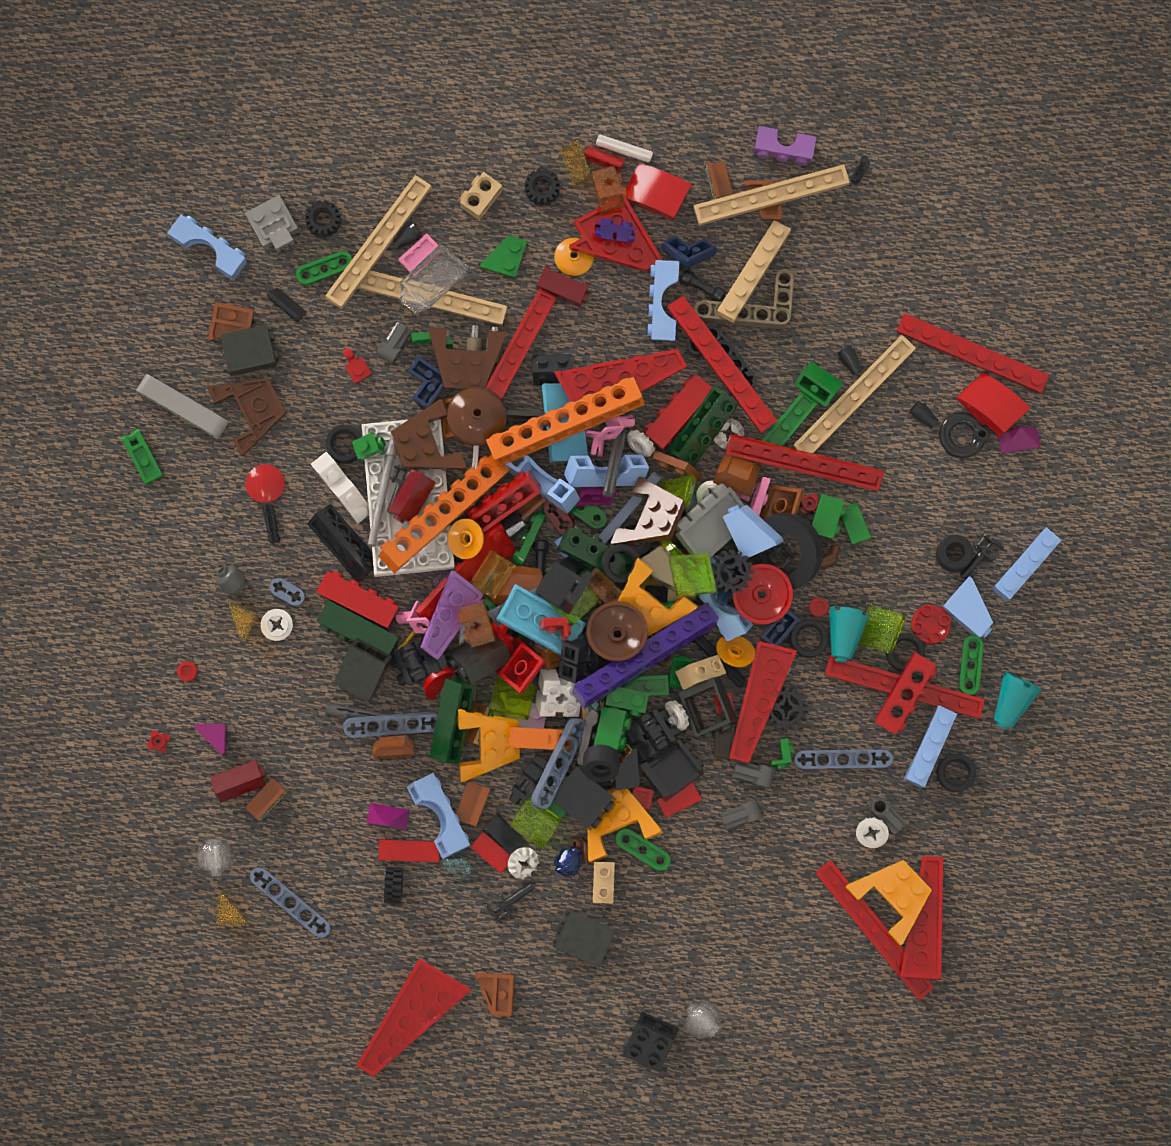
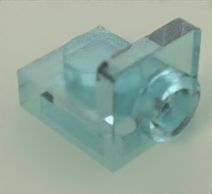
[442,859,471,880]

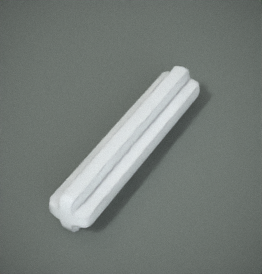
[596,135,653,162]

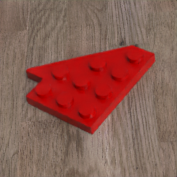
[569,195,663,272]

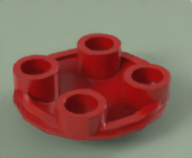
[246,464,285,503]
[911,604,951,644]

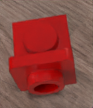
[539,617,571,641]

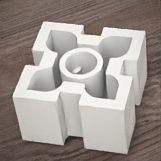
[535,669,583,717]

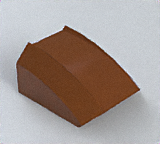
[713,453,762,497]
[490,565,543,606]
[373,734,416,759]

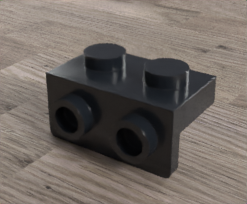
[532,354,572,386]

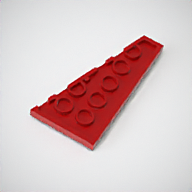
[554,349,687,415]
[356,959,472,1076]

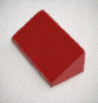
[585,146,625,173]

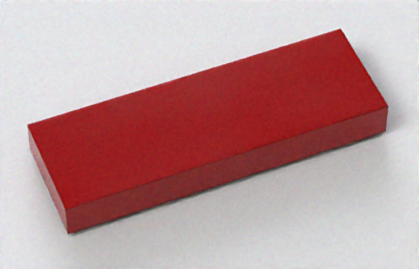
[378,840,440,863]

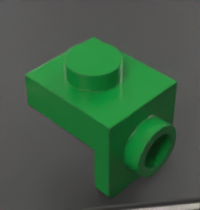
[352,432,386,461]
[669,656,692,689]
[770,738,794,769]

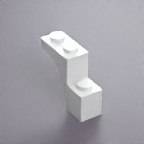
[311,452,369,523]

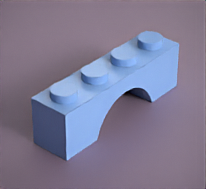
[167,215,247,281]
[647,260,679,342]
[564,454,649,487]
[505,455,580,514]
[991,527,1061,602]
[687,557,753,641]
[904,705,957,789]
[407,773,470,859]

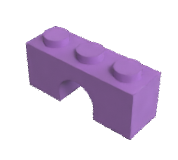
[753,126,816,166]

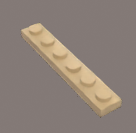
[716,220,791,323]

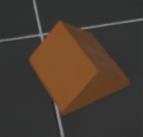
[761,485,804,520]

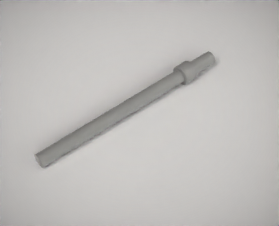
[367,437,397,547]

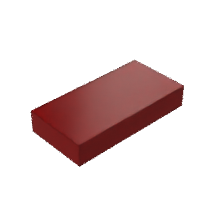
[657,782,702,818]
[470,832,511,873]

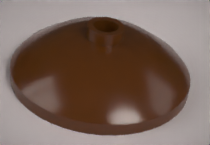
[447,387,507,446]
[587,601,648,662]

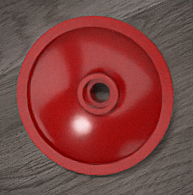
[732,564,793,624]

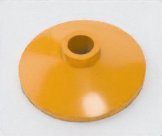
[555,238,594,276]
[448,519,484,559]
[716,636,755,667]

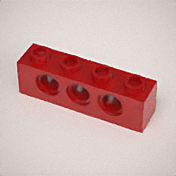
[874,652,937,734]

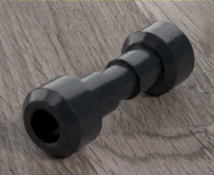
[679,269,726,302]
[533,540,549,578]

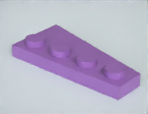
[420,570,484,660]

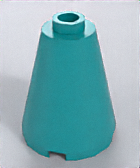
[829,606,869,663]
[994,672,1042,730]

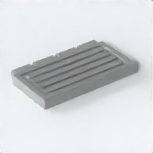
[675,483,745,566]

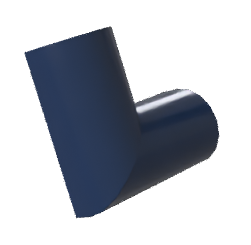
[661,236,717,269]
[407,355,444,409]
[760,610,801,646]

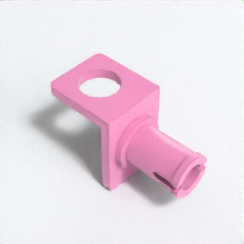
[597,415,635,441]
[585,430,612,458]
[396,601,430,633]

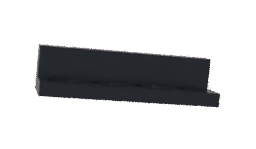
[307,504,374,583]

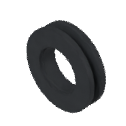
[747,513,823,590]

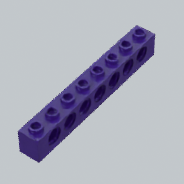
[573,602,719,709]

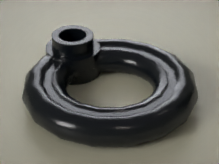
[939,412,989,458]

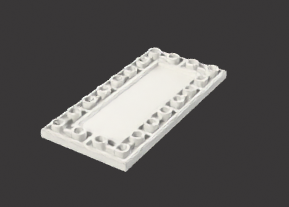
[362,420,455,577]

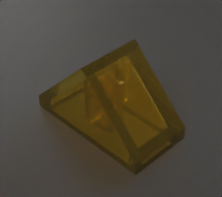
[228,602,259,643]
[216,892,249,926]

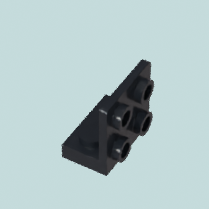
[535,561,594,615]
[623,1011,679,1072]

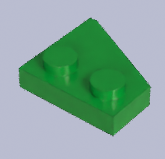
[480,235,527,279]

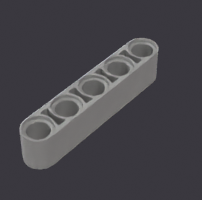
[136,374,229,439]

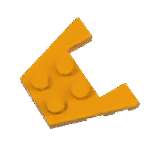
[618,557,697,637]
[458,709,520,782]
[587,788,663,863]
[845,860,932,946]

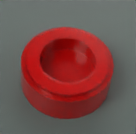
[808,597,829,618]
[177,661,198,682]

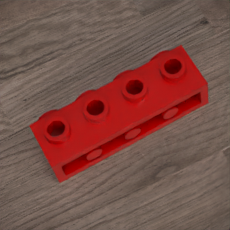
[644,374,712,452]
[465,470,541,533]
[316,570,400,630]

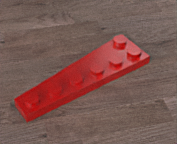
[415,522,516,625]
[729,641,797,763]
[900,856,943,980]

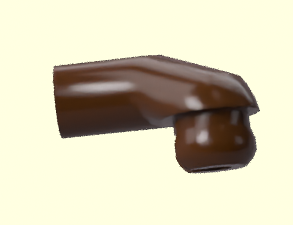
[820,545,840,569]
[571,837,592,864]

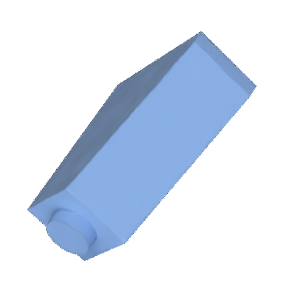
[723,504,784,558]
[942,576,993,638]

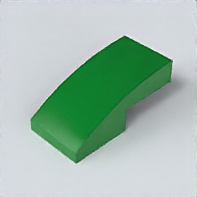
[411,333,453,350]
[840,503,871,546]

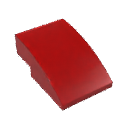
[622,164,692,222]
[956,373,1030,437]
[496,636,546,694]

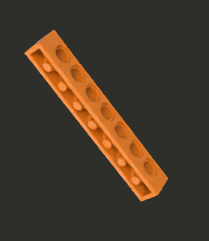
[486,377,645,467]
[378,455,510,574]

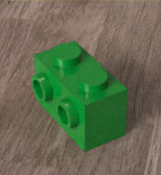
[794,361,843,407]
[811,494,847,539]
[605,687,649,717]
[594,707,631,755]

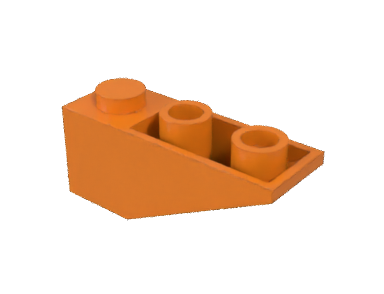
[509,727,573,750]

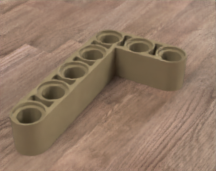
[694,269,794,329]

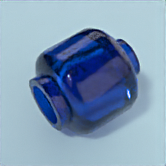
[553,846,584,878]

